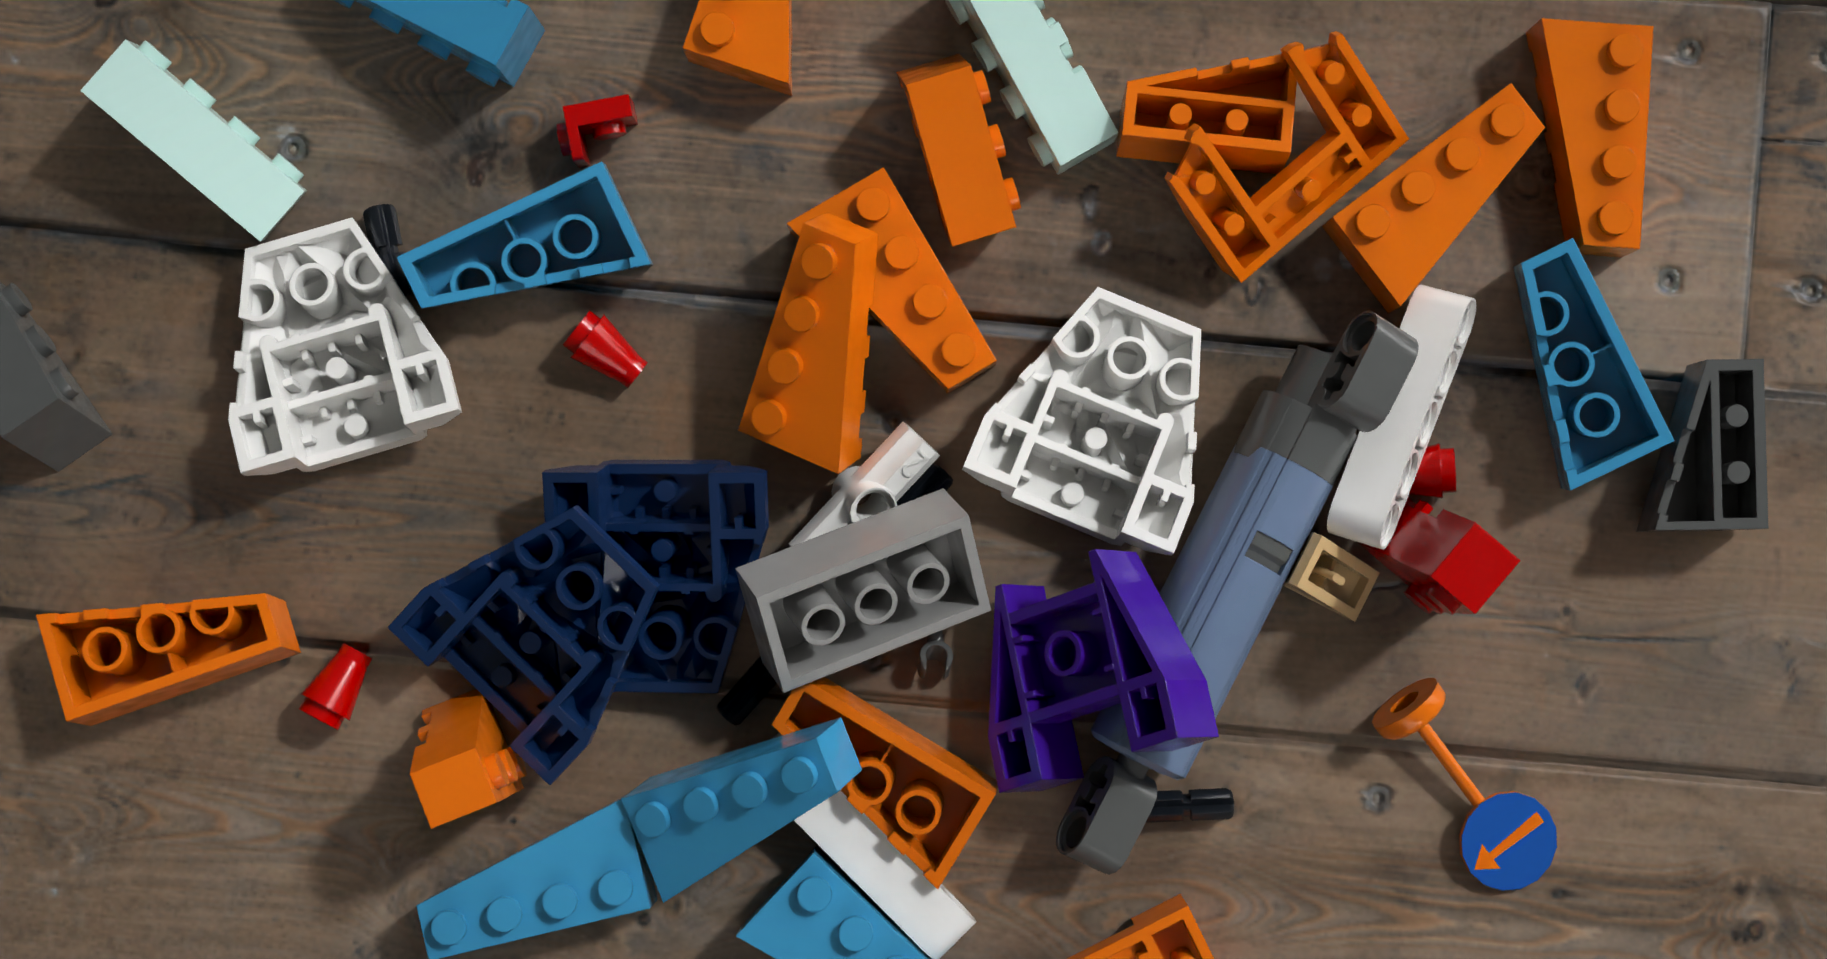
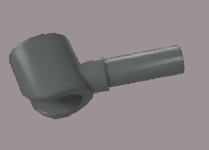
[917,630,953,680]

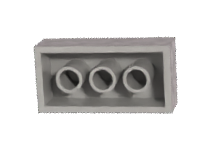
[735,488,991,693]

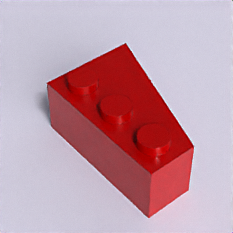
[1357,497,1521,615]

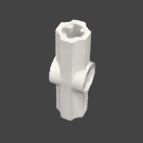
[789,422,940,547]

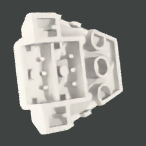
[228,218,462,476]
[962,287,1201,556]

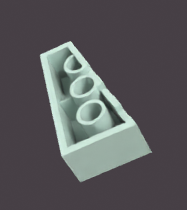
[945,0,1119,175]
[80,39,307,242]

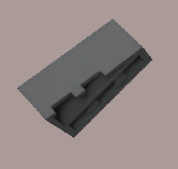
[0,282,112,472]
[1636,359,1769,532]

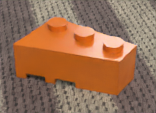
[683,0,792,96]
[410,689,527,829]

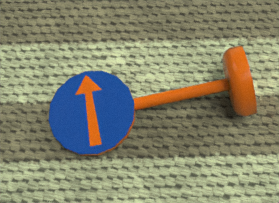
[1372,678,1557,891]

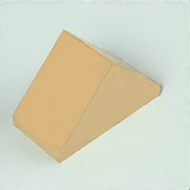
[1283,532,1380,622]

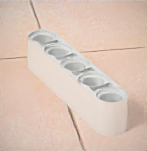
[1327,284,1477,550]
[772,732,977,959]

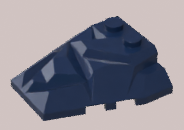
[542,460,769,693]
[387,505,660,785]

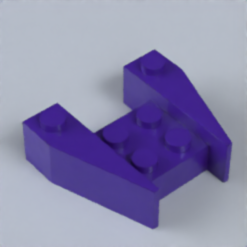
[988,549,1219,793]

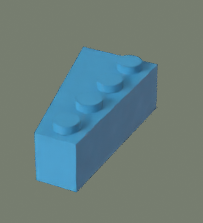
[334,0,545,87]
[397,161,653,309]
[1513,238,1675,491]
[621,717,862,903]
[416,796,657,959]
[736,846,931,959]

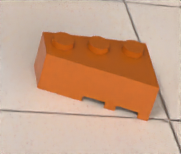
[1116,53,1297,174]
[896,54,1021,247]

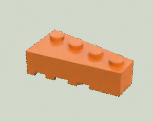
[1526,18,1654,258]
[1322,83,1545,314]
[787,167,997,394]
[738,212,878,474]
[36,593,301,726]
[772,677,998,889]

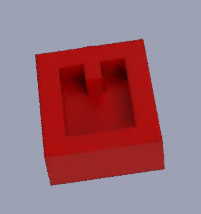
[557,94,638,168]

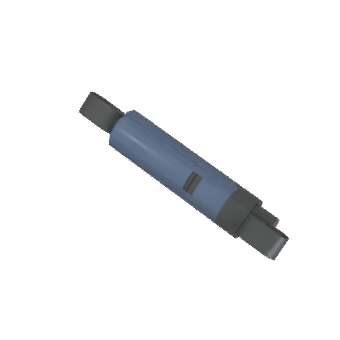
[1056,310,1419,875]

